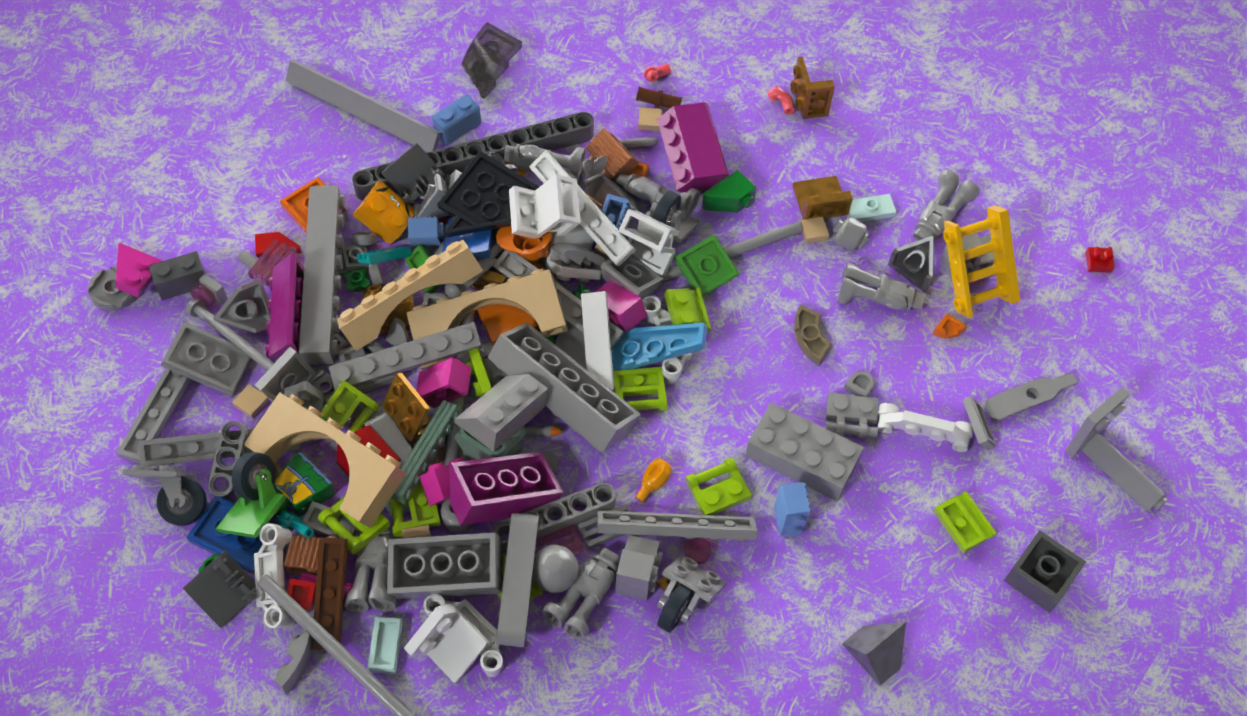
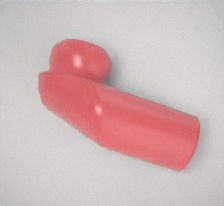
[644,63,671,82]
[768,86,795,115]

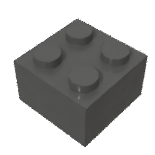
[1004,530,1086,613]

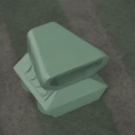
[454,427,527,461]

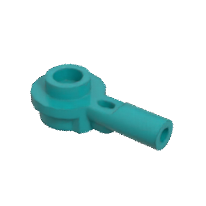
[275,509,314,538]

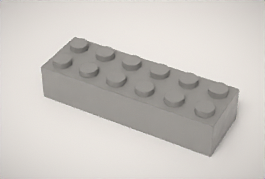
[488,322,641,453]

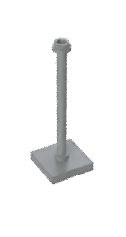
[186,299,317,402]

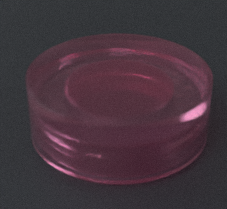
[190,284,215,308]
[684,537,711,565]

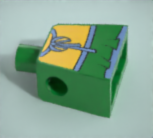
[274,451,336,516]

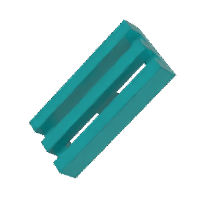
[357,246,411,265]

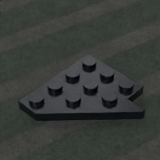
[437,151,539,237]

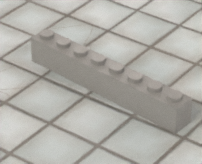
[299,185,346,365]

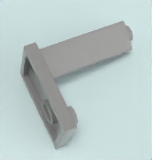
[1064,388,1168,512]

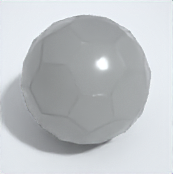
[532,544,579,593]

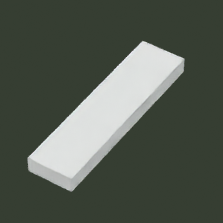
[581,291,615,391]

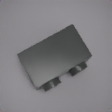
[149,251,206,301]

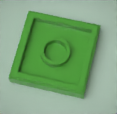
[674,234,739,297]

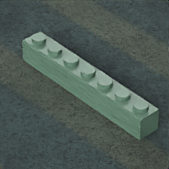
[390,400,460,504]

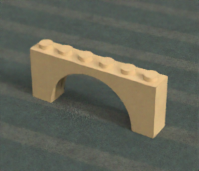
[407,269,568,370]
[243,392,407,528]

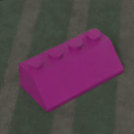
[657,102,729,195]
[265,254,304,363]
[449,451,563,526]

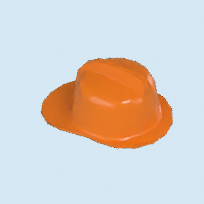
[496,226,552,261]

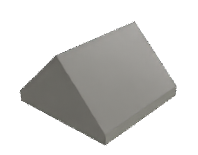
[601,254,664,300]

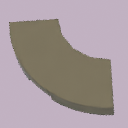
[794,304,832,366]

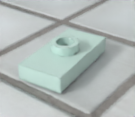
[848,194,896,222]

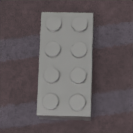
[745,403,864,501]
[387,533,503,600]

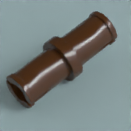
[636,87,682,109]

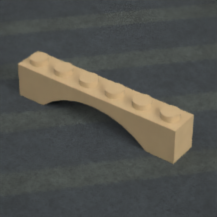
[337,240,483,351]

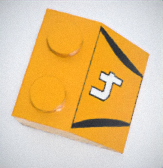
[352,180,414,245]

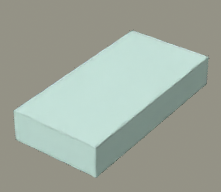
[367,616,404,674]

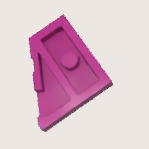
[116,243,163,298]

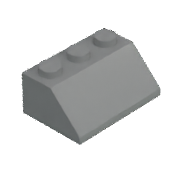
[454,374,548,452]

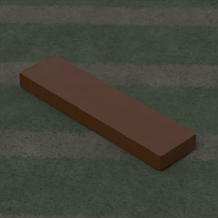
[311,538,349,650]

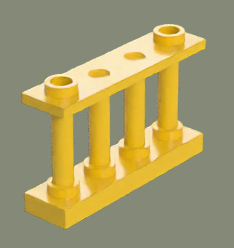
[943,205,1020,318]

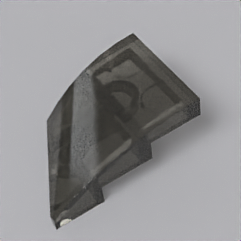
[462,22,522,99]

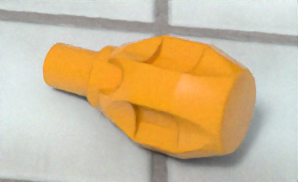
[635,458,672,502]

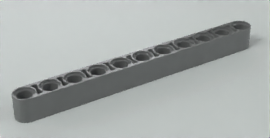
[352,112,594,200]

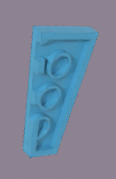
[611,323,707,371]

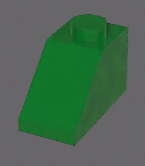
[702,170,756,213]

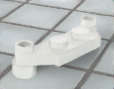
[642,296,692,384]
[877,403,974,452]
[254,523,296,628]
[423,594,503,677]

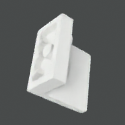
[404,604,489,683]

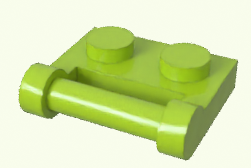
[613,367,667,411]
[321,380,380,433]
[685,457,752,515]
[389,482,441,537]
[318,497,390,554]

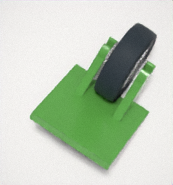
[216,452,286,538]

